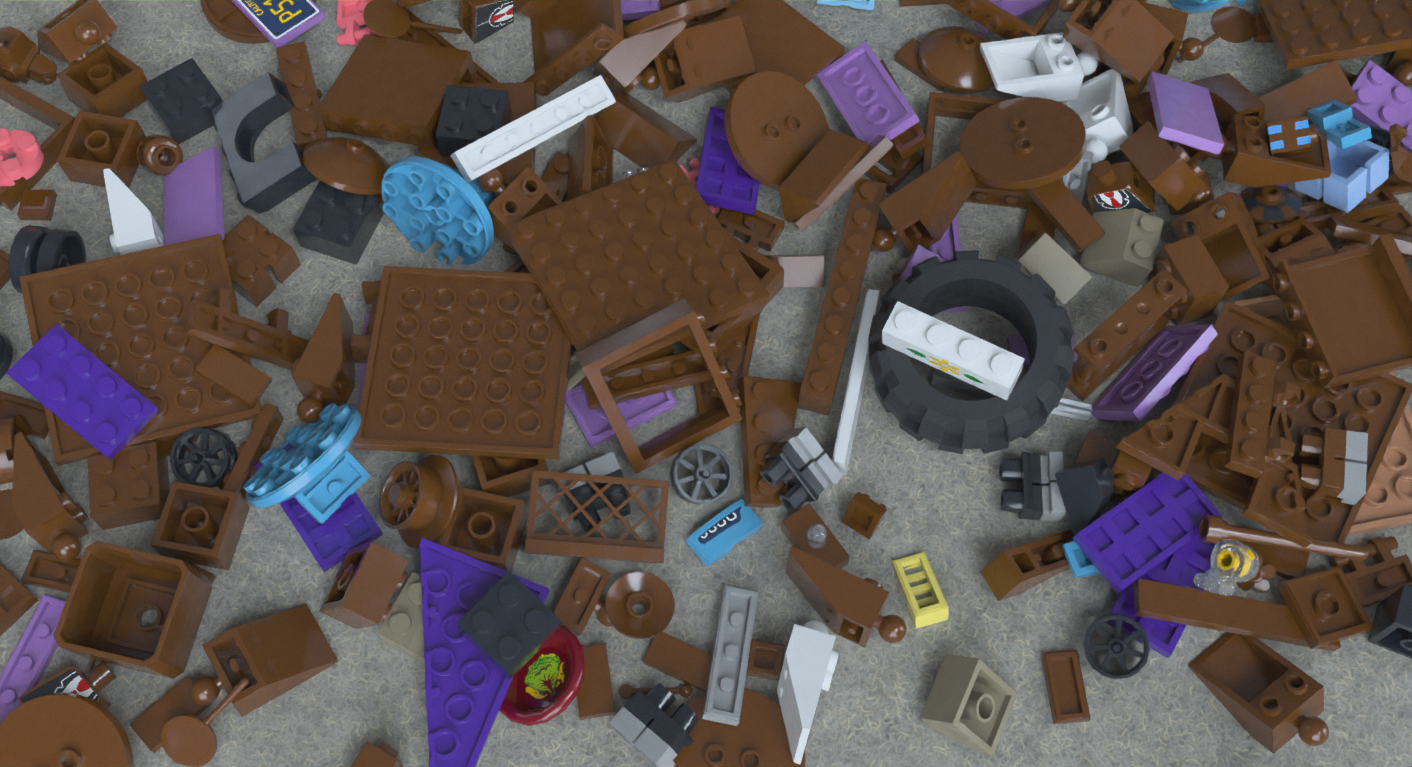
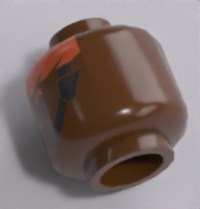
[137,134,183,176]

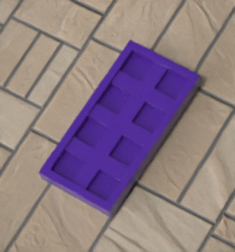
[696,106,760,215]
[6,324,159,461]
[255,443,383,572]
[1072,472,1223,594]
[1105,535,1229,658]

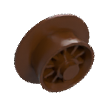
[379,455,458,549]

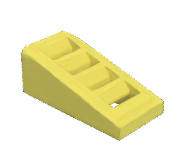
[892,551,949,628]

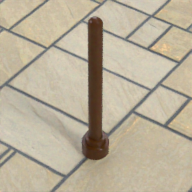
[1199,514,1369,560]

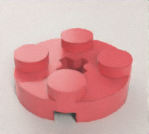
[0,128,44,186]

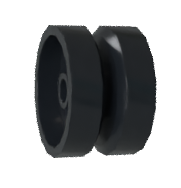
[9,225,86,294]

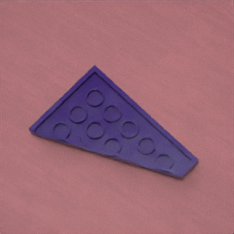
[419,538,550,767]

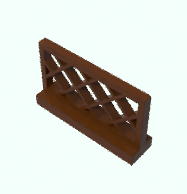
[525,470,669,564]

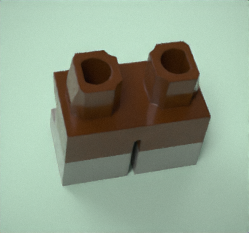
[1297,428,1368,505]

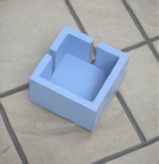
[1295,139,1389,213]

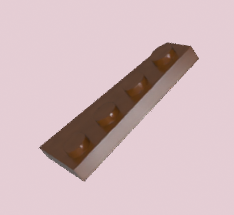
[738,376,802,508]

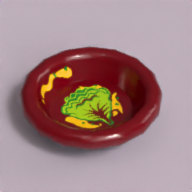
[499,625,585,726]

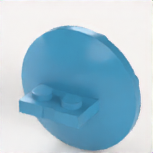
[382,157,495,266]
[243,403,371,524]

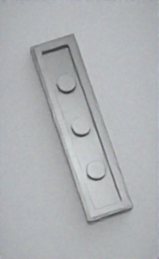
[702,585,758,726]

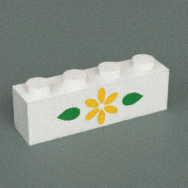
[882,301,1025,400]

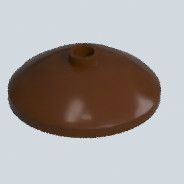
[918,26,995,93]
[302,137,390,195]

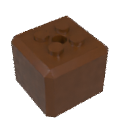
[53,541,213,679]

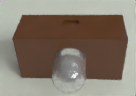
[781,503,850,569]

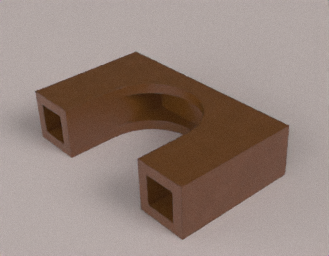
[1126,73,1266,144]

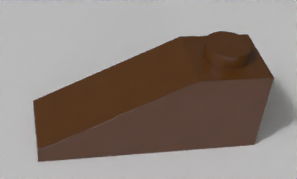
[980,529,1074,601]

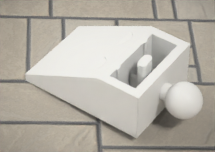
[979,32,1097,102]
[1062,69,1133,164]
[103,168,165,255]
[777,620,839,764]

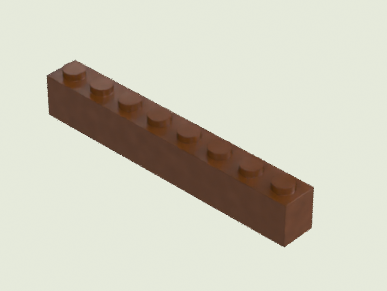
[798,178,887,416]

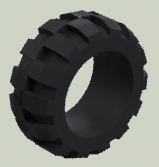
[868,250,1075,454]

